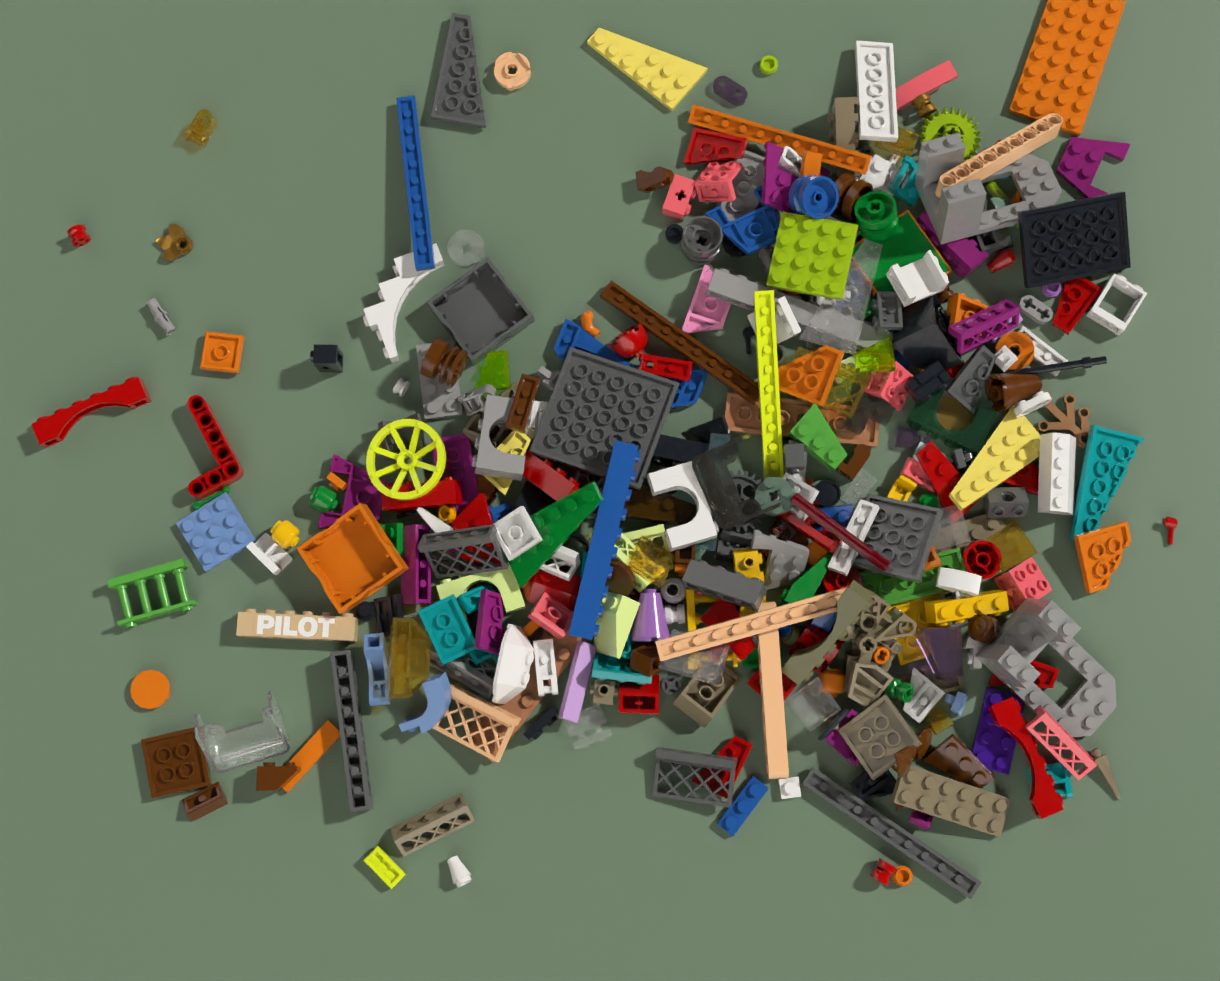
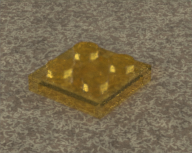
[985,520,1038,573]
[627,535,675,588]

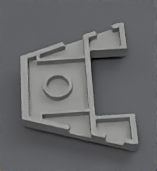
[751,530,809,590]

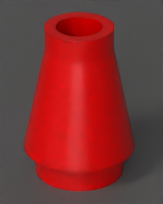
[986,248,1016,273]

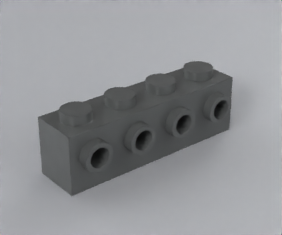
[682,559,767,612]

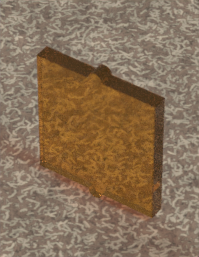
[938,397,976,430]

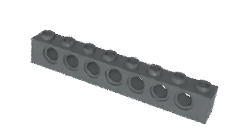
[330,650,374,812]

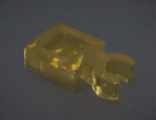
[925,705,953,735]

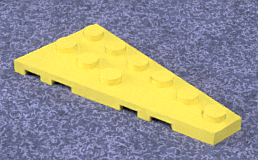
[587,28,708,111]
[949,405,1040,511]

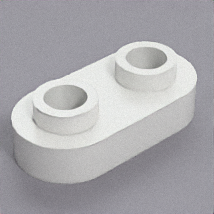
[1013,391,1052,418]

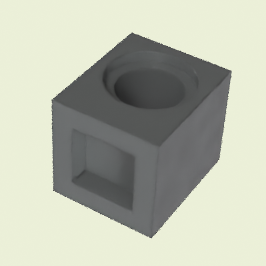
[783,443,806,474]

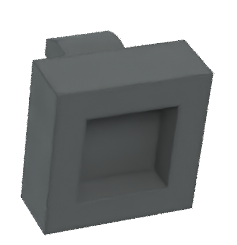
[951,448,974,471]

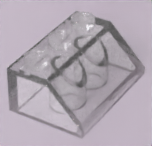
[659,629,730,685]

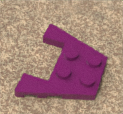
[1055,137,1130,198]
[762,142,831,214]
[318,454,387,529]

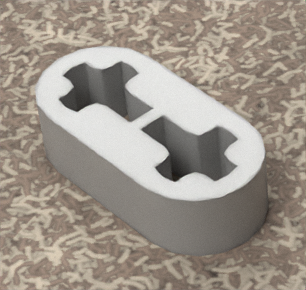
[1018,295,1053,325]

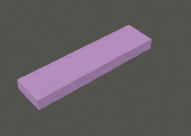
[558,641,597,723]

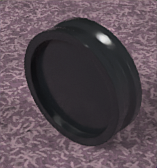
[815,480,841,507]

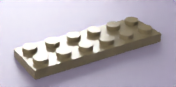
[891,766,1011,837]

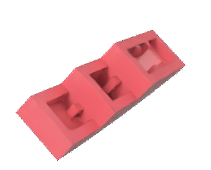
[896,60,958,111]

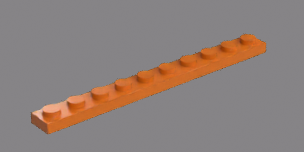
[687,104,872,175]

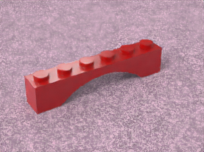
[31,377,152,448]
[987,697,1064,819]

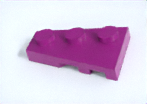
[474,589,505,656]

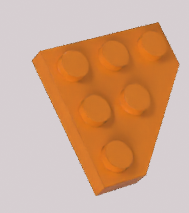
[778,345,845,407]
[1074,521,1131,593]

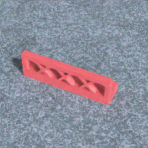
[1026,705,1097,781]

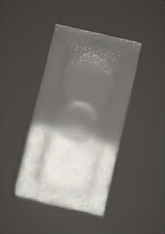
[839,468,877,511]

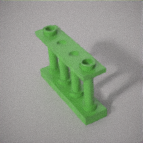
[107,558,199,629]

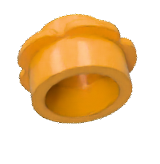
[438,505,456,524]

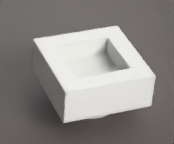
[778,776,801,799]

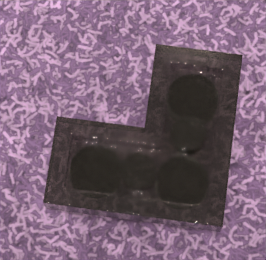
[843,391,895,435]

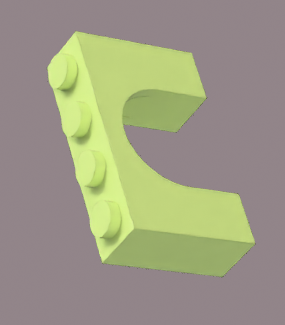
[436,562,526,626]

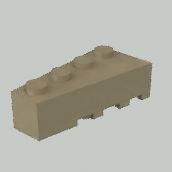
[828,97,860,182]

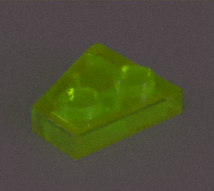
[854,337,896,373]
[474,350,512,391]

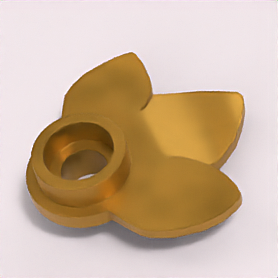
[156,224,193,261]

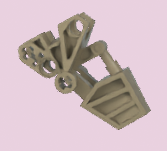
[843,588,917,708]

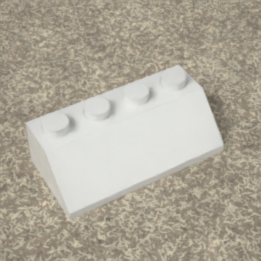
[1038,432,1076,516]

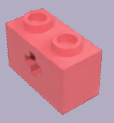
[662,174,697,221]

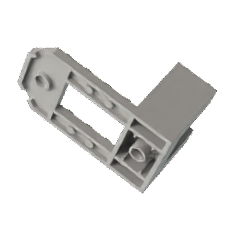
[915,133,1062,244]
[975,598,1117,737]

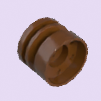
[420,338,468,388]

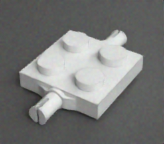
[859,152,907,196]

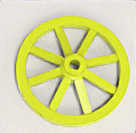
[366,419,446,500]

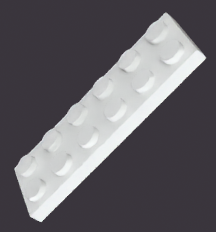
[855,41,898,142]

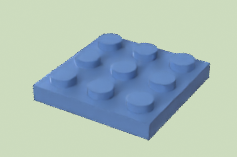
[176,492,257,572]

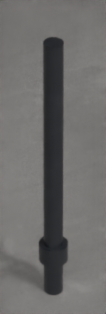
[989,356,1107,379]

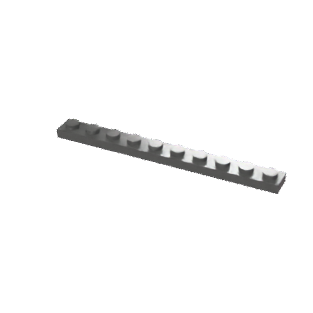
[801,767,982,899]

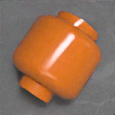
[819,669,845,698]

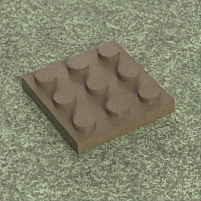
[838,694,922,780]

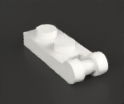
[533,639,559,697]

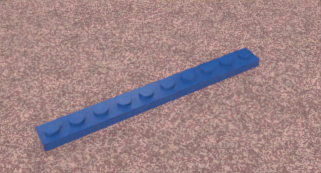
[396,95,435,271]

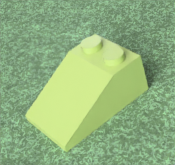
[594,592,640,659]

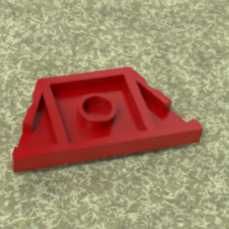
[452,493,501,564]

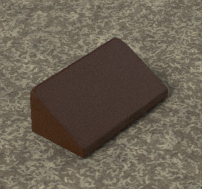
[182,782,228,821]

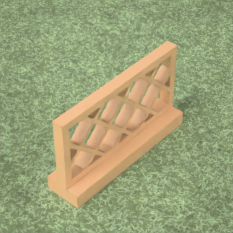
[433,685,521,762]

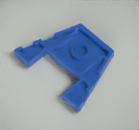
[704,186,779,256]

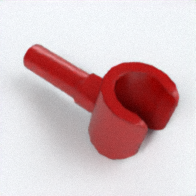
[1163,517,1178,545]

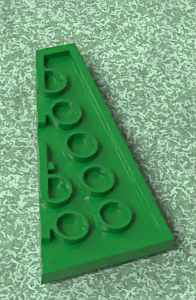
[501,482,604,588]

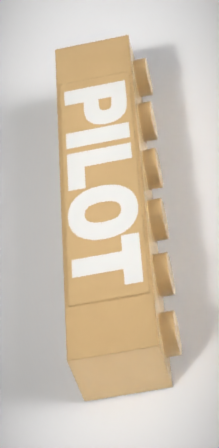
[236,609,359,642]

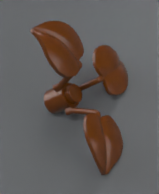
[891,726,932,812]

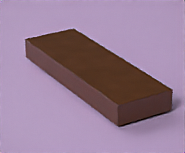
[505,374,541,433]

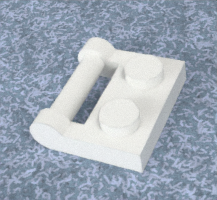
[771,472,819,521]

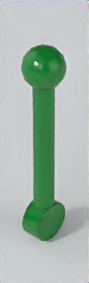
[193,486,230,510]

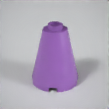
[631,589,670,641]

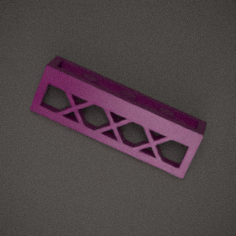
[948,299,1020,354]

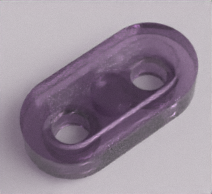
[713,76,747,106]

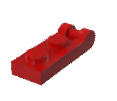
[637,354,693,382]

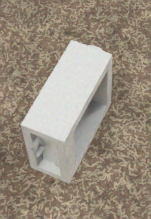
[1086,273,1147,336]

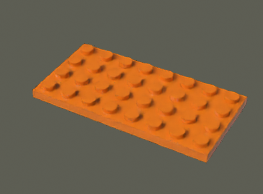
[1008,0,1126,137]

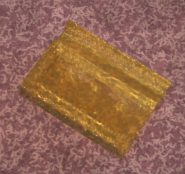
[875,127,920,157]

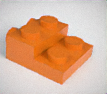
[946,293,988,340]

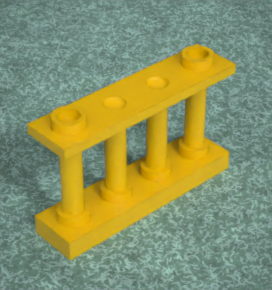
[686,590,741,669]

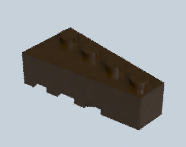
[624,484,697,526]

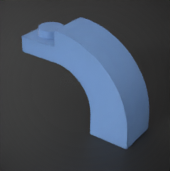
[364,633,391,706]
[399,672,451,733]

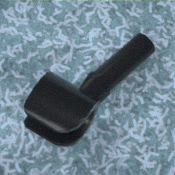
[742,326,755,354]

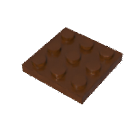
[141,726,212,798]

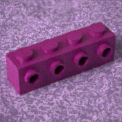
[401,524,431,606]

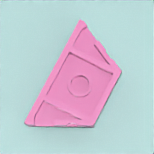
[682,264,731,334]

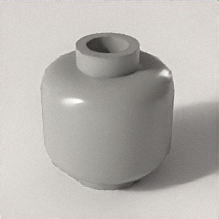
[661,578,687,604]

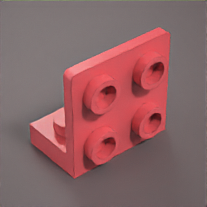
[694,161,743,202]
[863,358,914,411]
[994,557,1052,612]

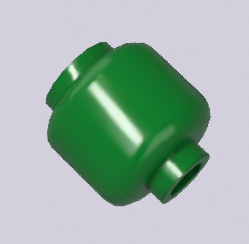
[308,485,338,514]

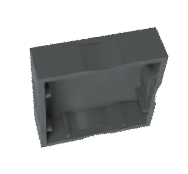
[426,257,535,366]

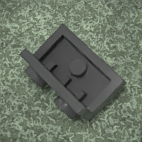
[715,530,753,563]

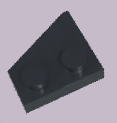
[689,416,738,459]
[849,769,896,800]

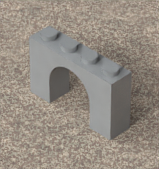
[472,394,533,481]

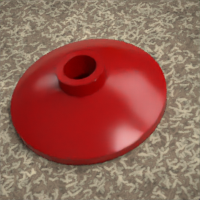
[823,567,862,592]

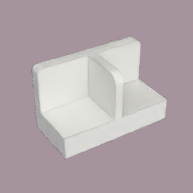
[246,533,293,575]

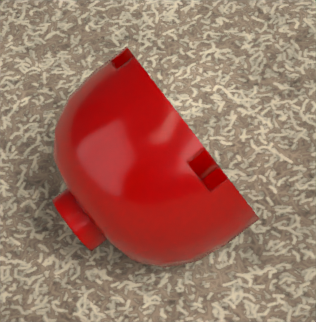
[609,322,648,358]
[962,540,1002,579]

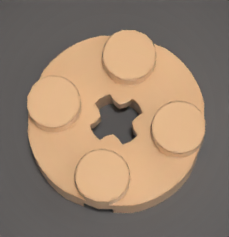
[494,52,531,91]

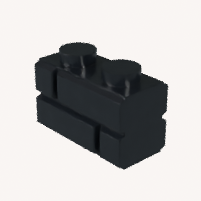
[904,361,951,404]

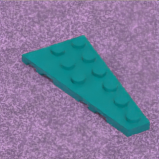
[1069,425,1144,541]

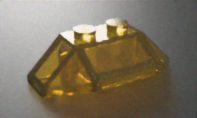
[387,617,431,698]

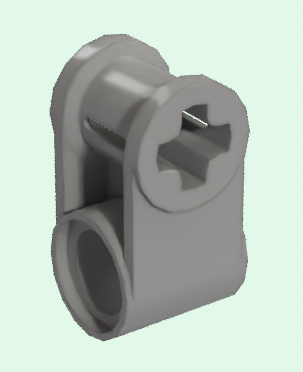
[458,384,496,416]

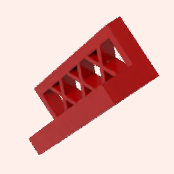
[775,505,842,554]

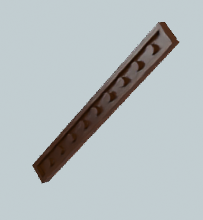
[600,281,759,406]

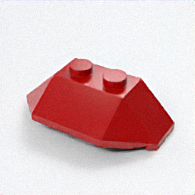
[522,569,581,611]

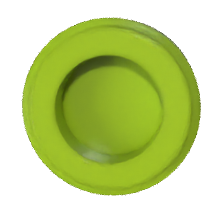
[759,55,778,75]

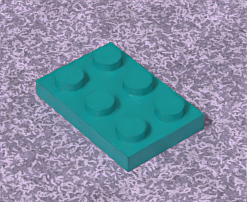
[418,594,476,665]
[592,653,652,685]

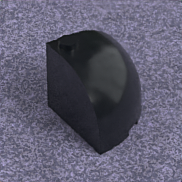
[891,294,963,370]

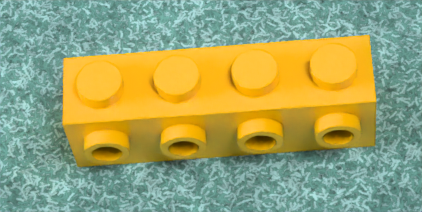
[732,547,766,617]
[924,590,1009,626]

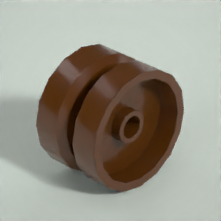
[833,173,873,222]

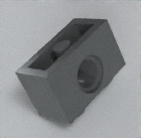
[983,487,1029,518]

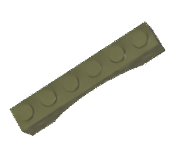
[781,580,873,685]

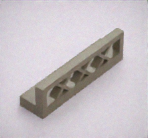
[390,793,475,857]

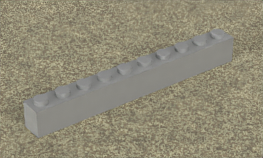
[705,268,893,359]

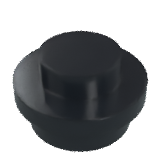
[356,601,375,621]

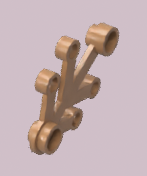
[1037,391,1090,449]

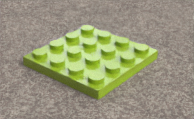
[766,212,858,301]

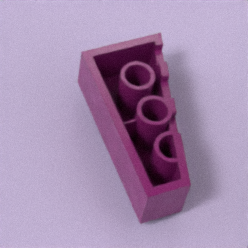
[916,211,989,280]

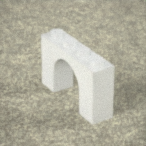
[647,461,719,552]

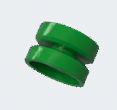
[854,191,899,241]

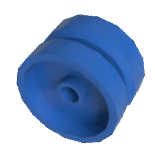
[789,175,839,219]

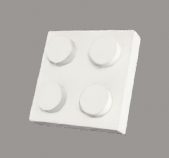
[494,506,543,561]

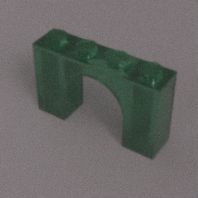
[905,390,998,457]

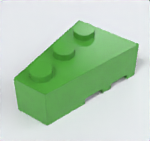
[788,403,847,473]

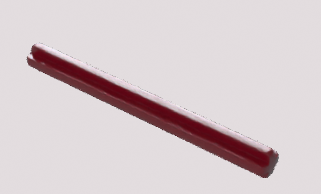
[790,493,890,571]

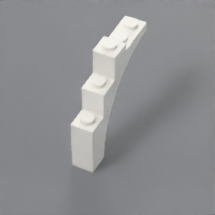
[362,243,445,363]

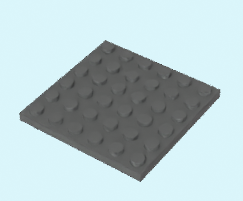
[530,347,679,490]

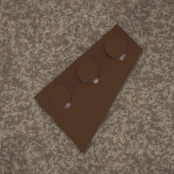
[923,734,994,789]

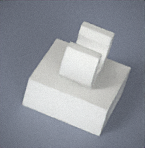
[995,345,1018,372]

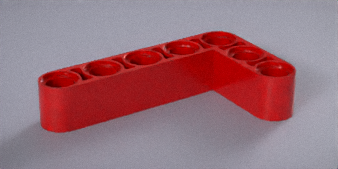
[187,395,244,499]

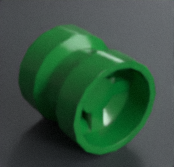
[886,678,914,703]

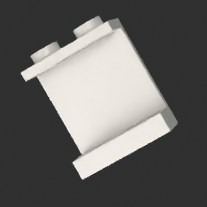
[886,250,949,307]

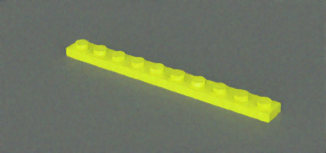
[753,290,784,480]

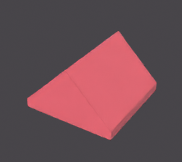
[527,592,574,639]

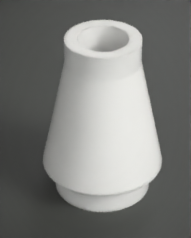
[447,855,472,887]

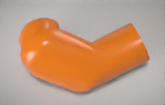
[580,310,601,339]

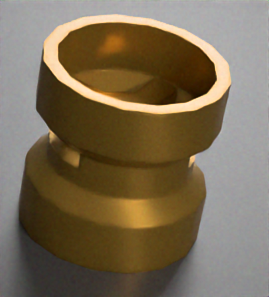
[911,93,937,119]

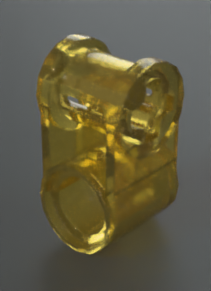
[184,109,217,148]

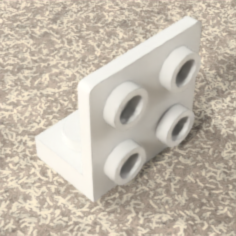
[747,296,801,344]

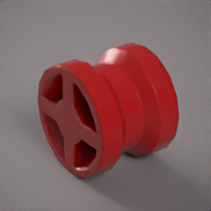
[67,224,91,247]

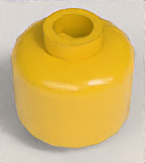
[270,520,300,549]

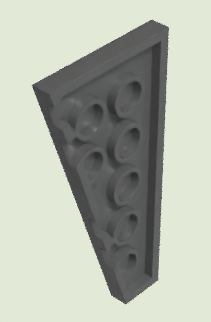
[431,13,486,128]

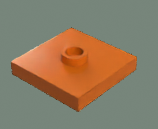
[200,331,245,374]

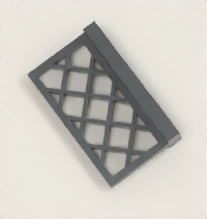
[418,524,509,579]
[652,747,738,808]

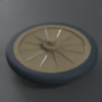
[818,709,849,741]

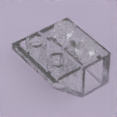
[784,677,841,733]

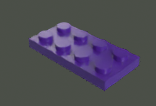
[971,687,1025,775]

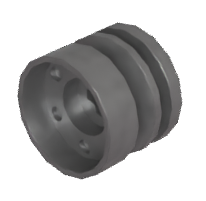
[681,216,723,265]

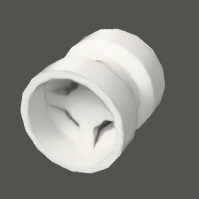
[664,604,685,625]

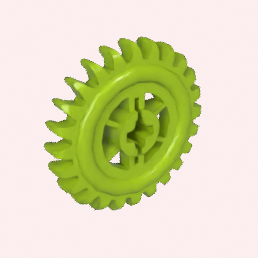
[919,107,982,162]

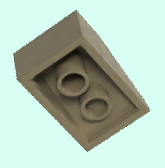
[673,662,742,728]

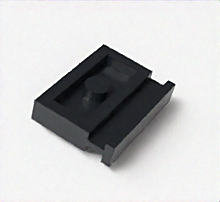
[374,594,406,637]
[523,707,559,740]

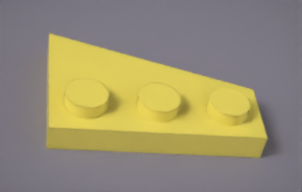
[483,430,531,496]

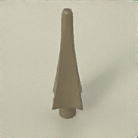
[1091,748,1121,800]

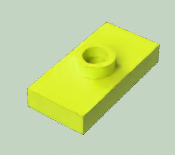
[363,846,406,889]

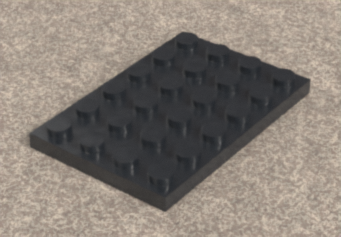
[1018,191,1131,289]

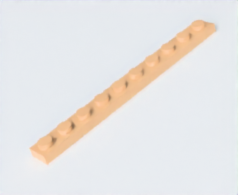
[655,587,847,661]

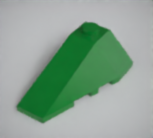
[779,552,834,626]

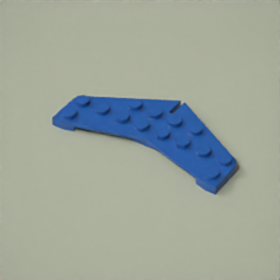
[554,319,708,409]

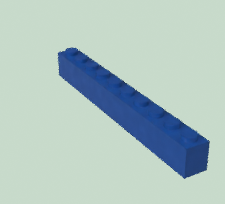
[568,440,641,640]

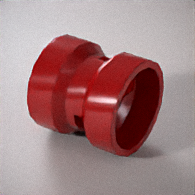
[870,858,897,886]

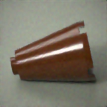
[985,373,1042,412]

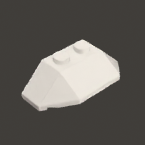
[492,624,534,704]

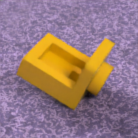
[886,475,917,502]

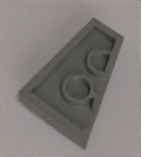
[945,345,997,414]

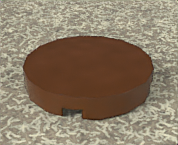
[605,560,636,596]

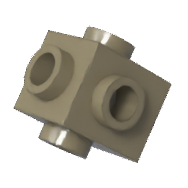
[590,679,618,705]

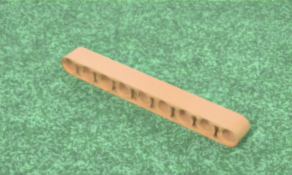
[935,113,1063,198]
[755,601,789,779]

